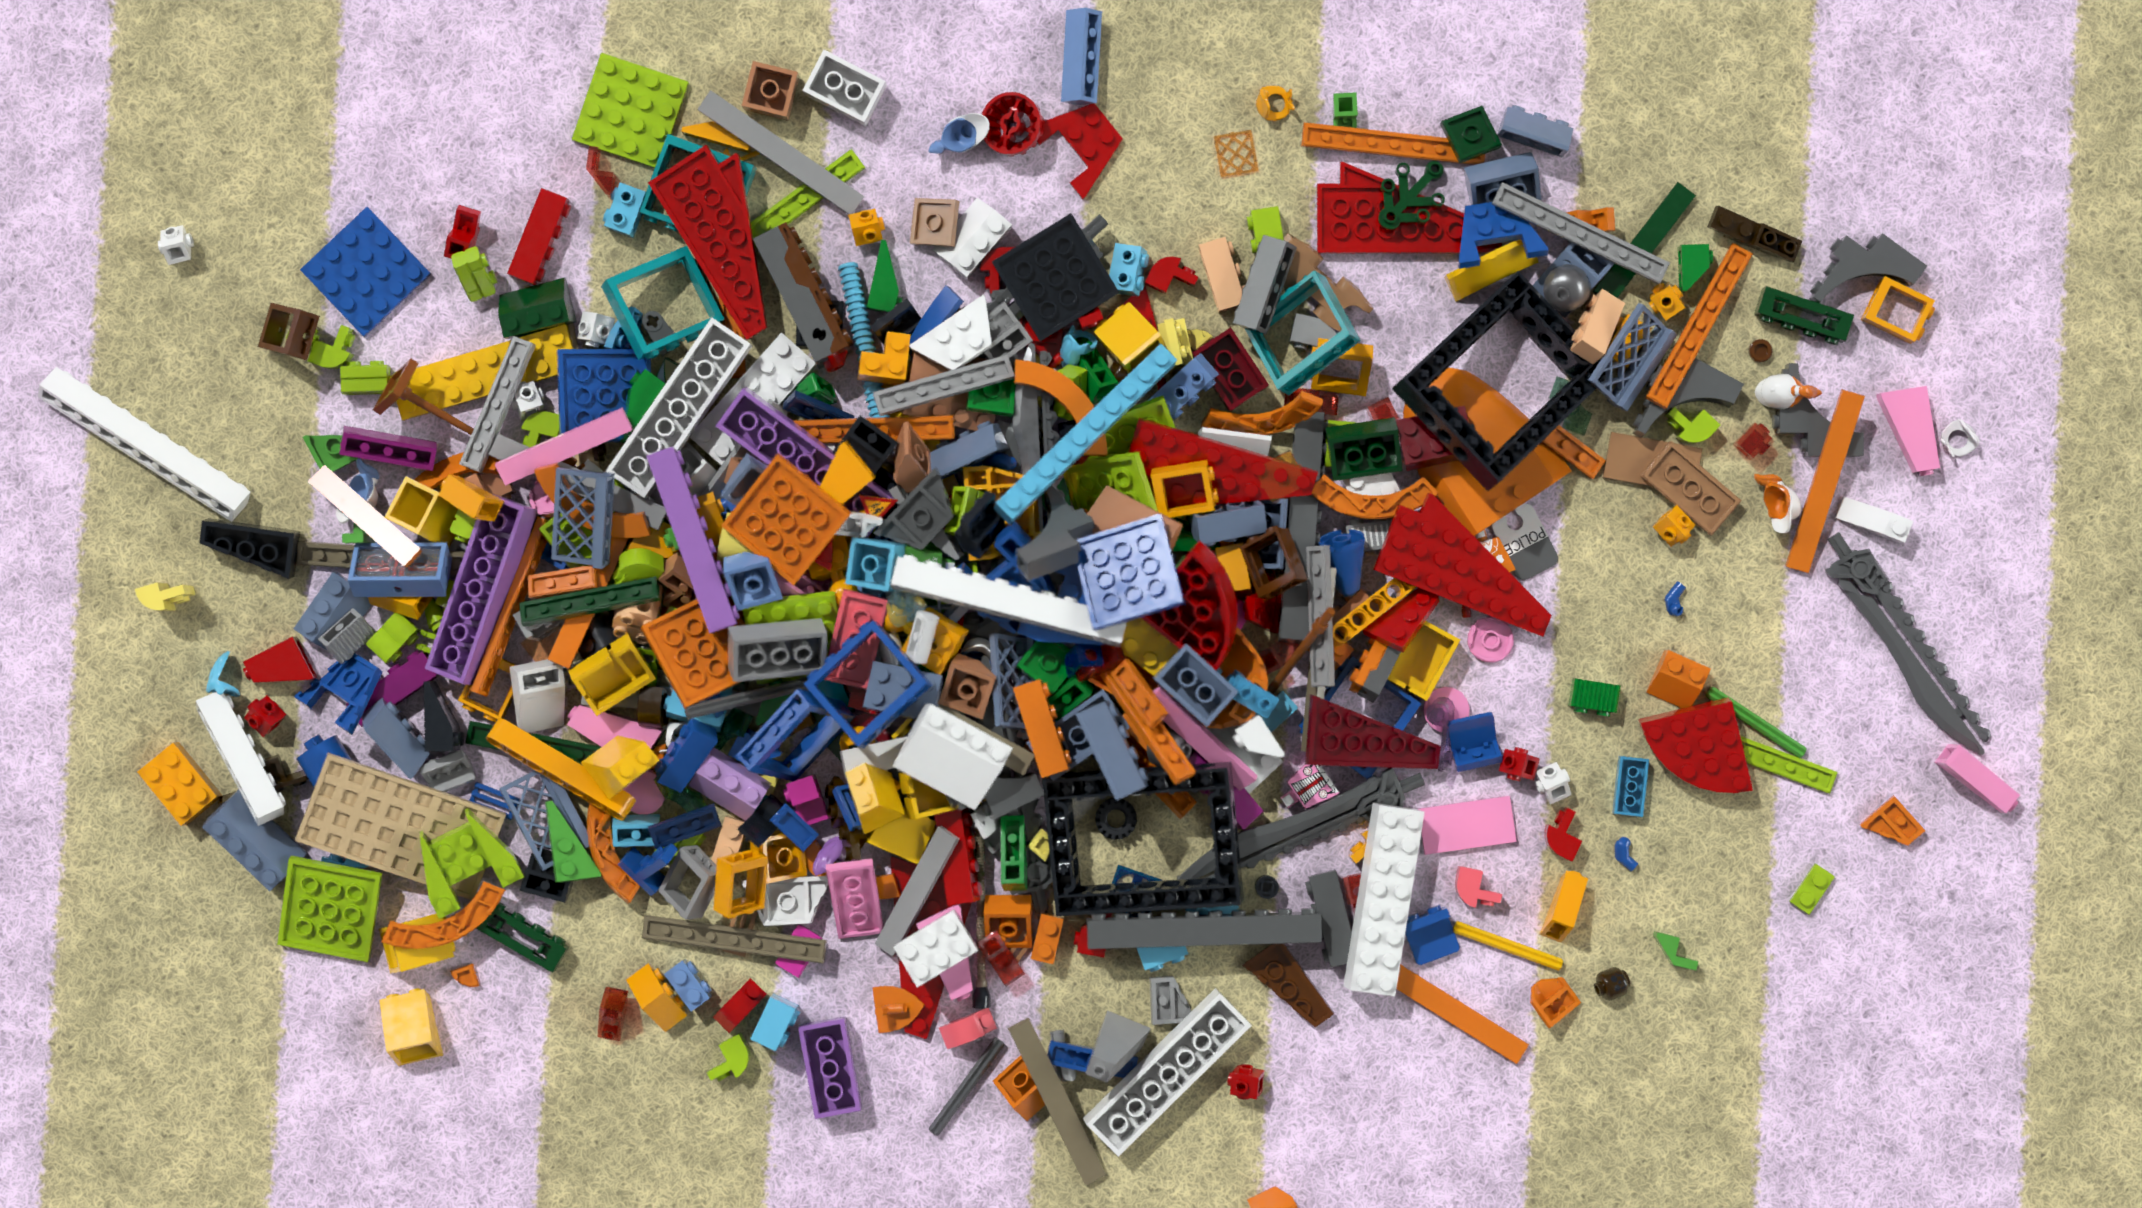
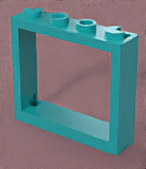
[639,134,757,232]
[601,246,724,360]
[1244,270,1361,395]

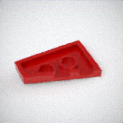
[1243,593,1282,634]

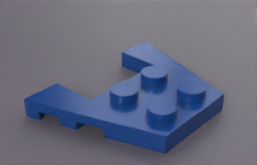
[1458,202,1549,269]
[294,653,382,735]

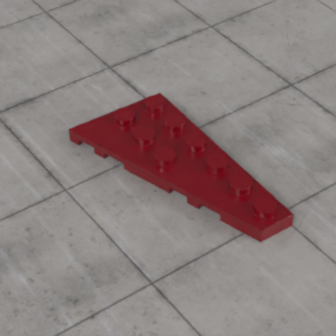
[1305,694,1441,769]

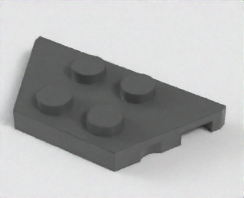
[874,467,955,550]

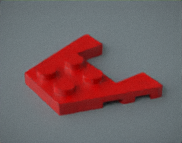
[1028,104,1123,199]

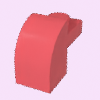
[1455,866,1502,908]
[939,1008,997,1049]

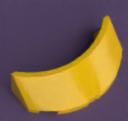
[1444,240,1539,302]

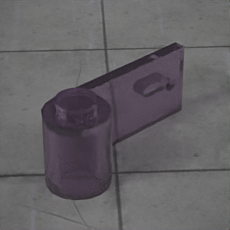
[1426,697,1455,772]

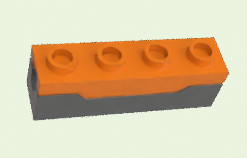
[1349,612,1401,703]

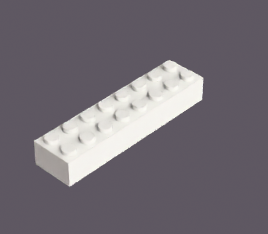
[605,318,753,499]
[1343,803,1424,996]
[1083,988,1252,1157]

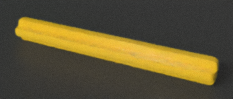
[1453,921,1563,970]

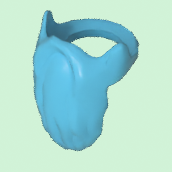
[1060,325,1098,367]
[206,651,240,697]

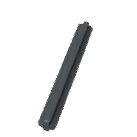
[929,1037,1004,1136]

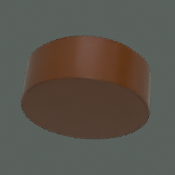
[1748,339,1773,363]

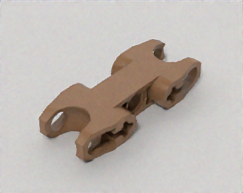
[1283,233,1374,332]

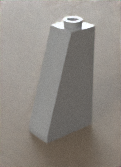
[1085,1011,1150,1083]

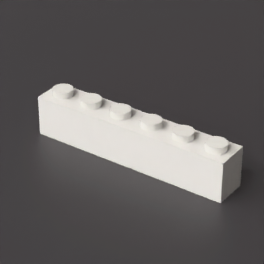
[196,692,286,826]

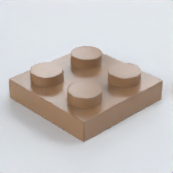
[909,198,960,247]

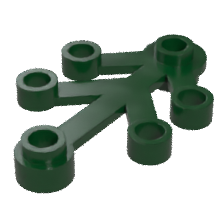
[1378,161,1445,230]

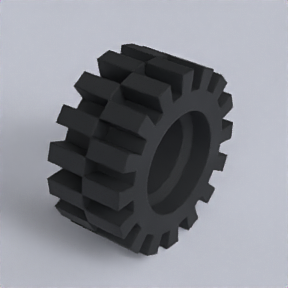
[1095,798,1137,840]

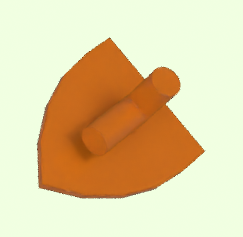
[872,986,925,1033]

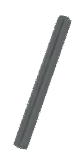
[685,677,808,719]

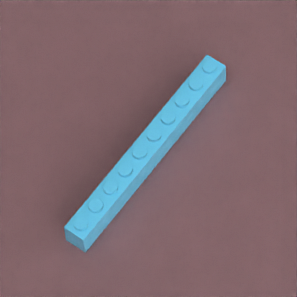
[993,344,1177,525]

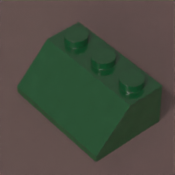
[498,277,577,340]
[1325,417,1403,481]

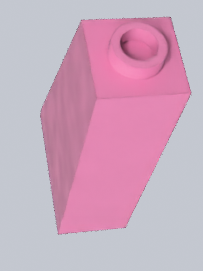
[1876,386,1940,476]
[567,705,665,750]
[1935,744,2020,813]
[916,904,973,1002]

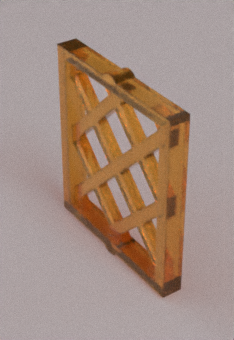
[1214,130,1258,177]

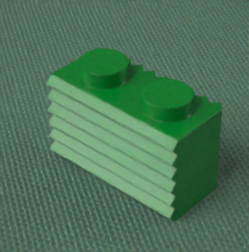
[1568,678,1621,717]

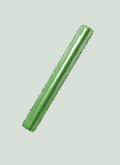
[1705,687,1807,758]

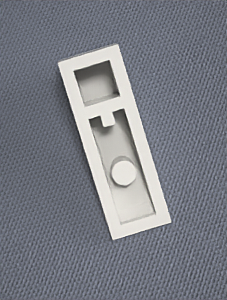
[1835,496,1913,544]

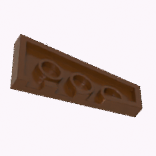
[1242,943,1334,1027]

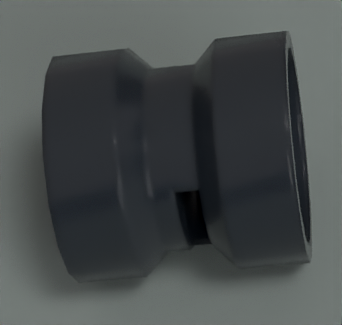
[1255,875,1279,899]

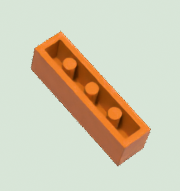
[1013,679,1072,778]

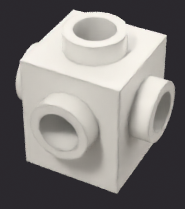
[158,225,194,265]
[577,311,615,348]
[511,381,544,421]
[1535,762,1572,804]

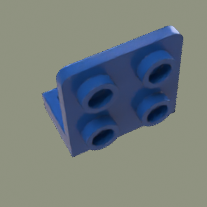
[1448,712,1503,772]
[1405,905,1460,965]

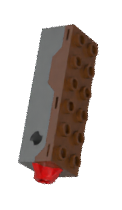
[753,222,854,372]

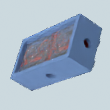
[348,542,452,597]

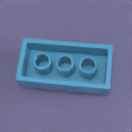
[1612,756,1649,817]

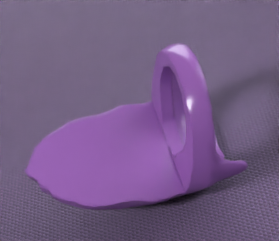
[813,837,845,876]

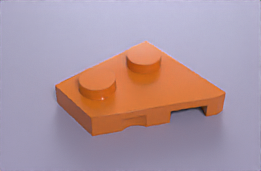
[1860,795,1926,846]

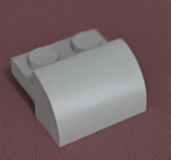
[983,301,1033,360]

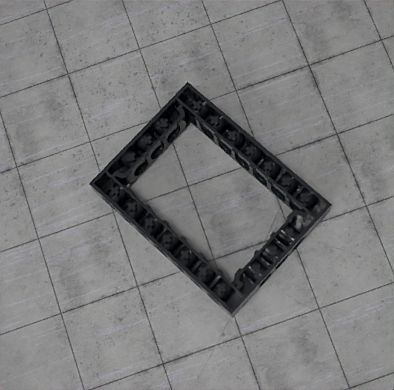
[1392,271,1613,492]
[1042,762,1244,916]

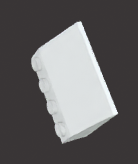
[893,703,1013,810]

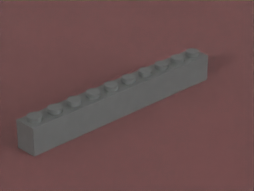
[1278,412,1328,644]
[1086,908,1322,949]

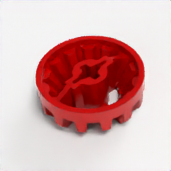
[982,92,1044,157]

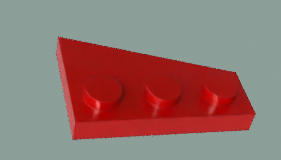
[1363,588,1440,653]

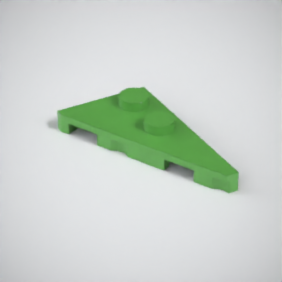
[303,435,358,472]
[545,801,601,883]

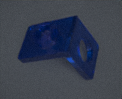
[1065,643,1104,678]

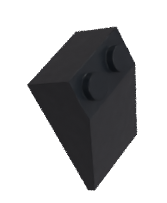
[424,681,464,751]

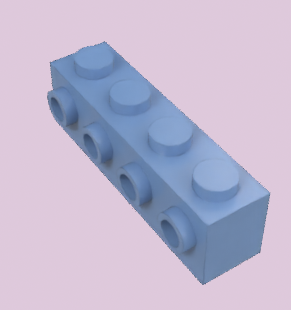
[1061,8,1102,105]
[1147,353,1219,421]

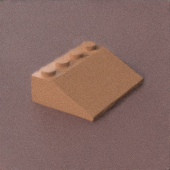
[900,351,996,431]
[1087,486,1183,550]

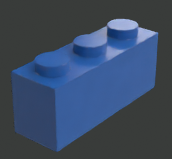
[655,718,718,793]

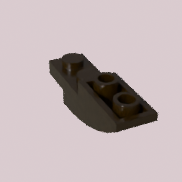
[1707,205,1802,262]
[825,776,868,862]

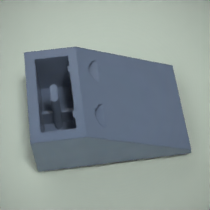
[1532,242,1615,318]

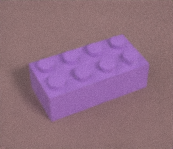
[798,1016,862,1119]

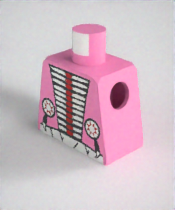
[1280,764,1339,809]

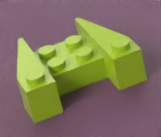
[419,808,524,919]

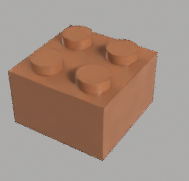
[741,61,800,121]

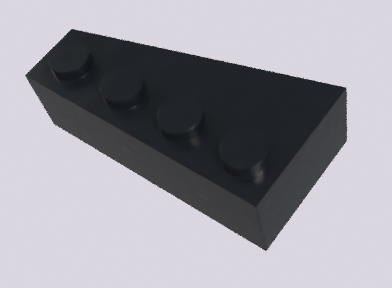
[199,518,300,579]

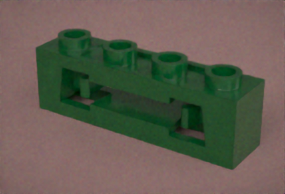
[1754,286,1854,345]
[476,902,569,973]

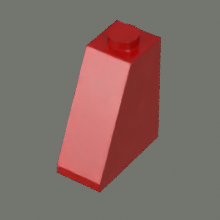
[243,636,318,683]

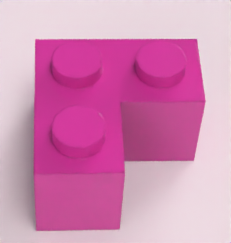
[783,774,829,825]

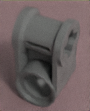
[642,311,682,356]

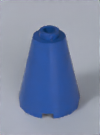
[1319,529,1365,597]

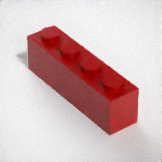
[507,188,571,285]
[935,808,982,905]

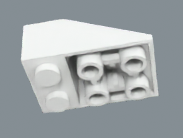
[509,659,565,733]

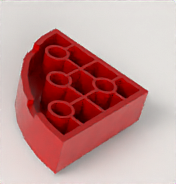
[1140,541,1238,671]
[1638,697,1753,793]

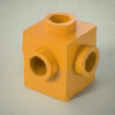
[848,208,885,246]
[1649,282,1685,321]
[1652,505,1695,547]

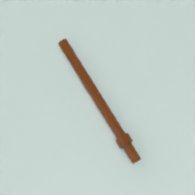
[1267,607,1335,695]

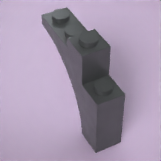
[1809,233,1927,303]
[1632,358,1744,438]
[1772,363,1864,457]
[1016,485,1095,581]
[946,773,1045,819]

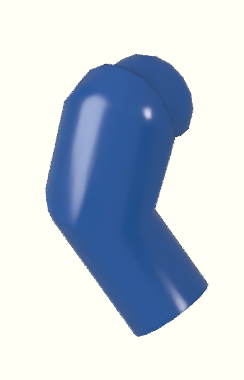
[983,452,1017,470]
[1665,581,1686,616]
[1614,837,1638,872]

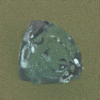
[886,589,927,628]

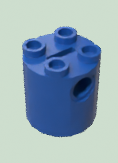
[296,734,353,787]

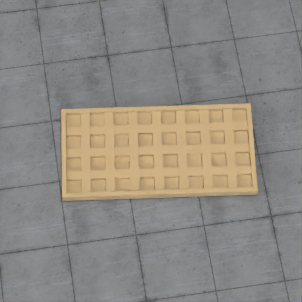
[295,753,506,900]

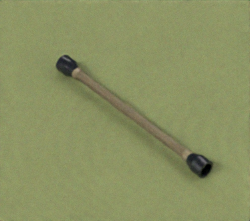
[970,803,991,1009]

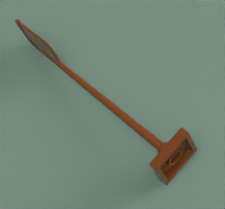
[373,358,585,470]

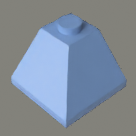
[723,552,783,611]

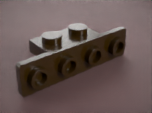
[218,754,308,807]

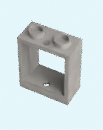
[658,845,716,920]

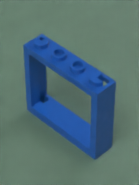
[804,620,933,748]
[1298,656,1422,779]
[737,689,855,781]

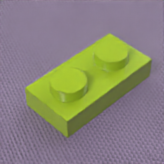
[1789,863,1835,915]

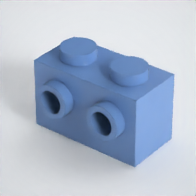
[664,959,712,1012]

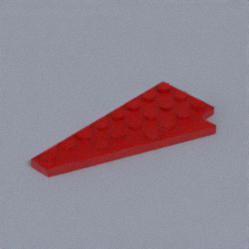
[1373,493,1552,637]

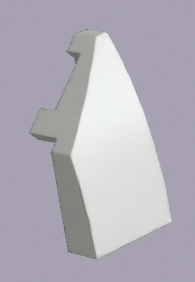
[835,511,883,538]

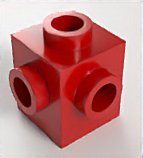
[244,695,287,738]
[1499,747,1540,782]
[1227,1064,1265,1100]

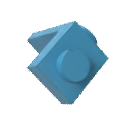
[1225,670,1279,718]

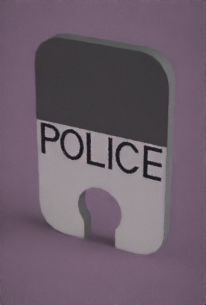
[1492,504,1558,580]

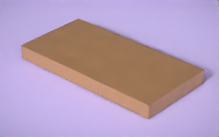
[1602,432,1702,487]
[1640,441,1742,536]

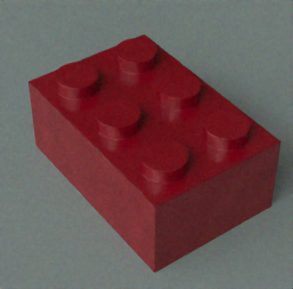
[1192,327,1269,413]
[1396,405,1469,471]

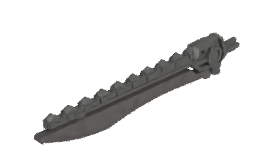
[1013,343,1065,597]

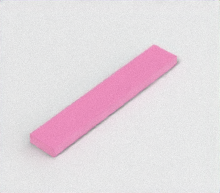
[495,408,633,485]
[1153,686,1258,791]

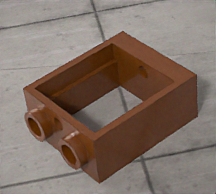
[258,303,320,360]
[1240,526,1308,599]

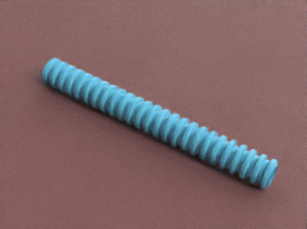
[838,262,890,418]

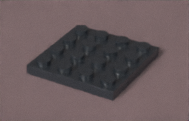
[991,213,1119,341]

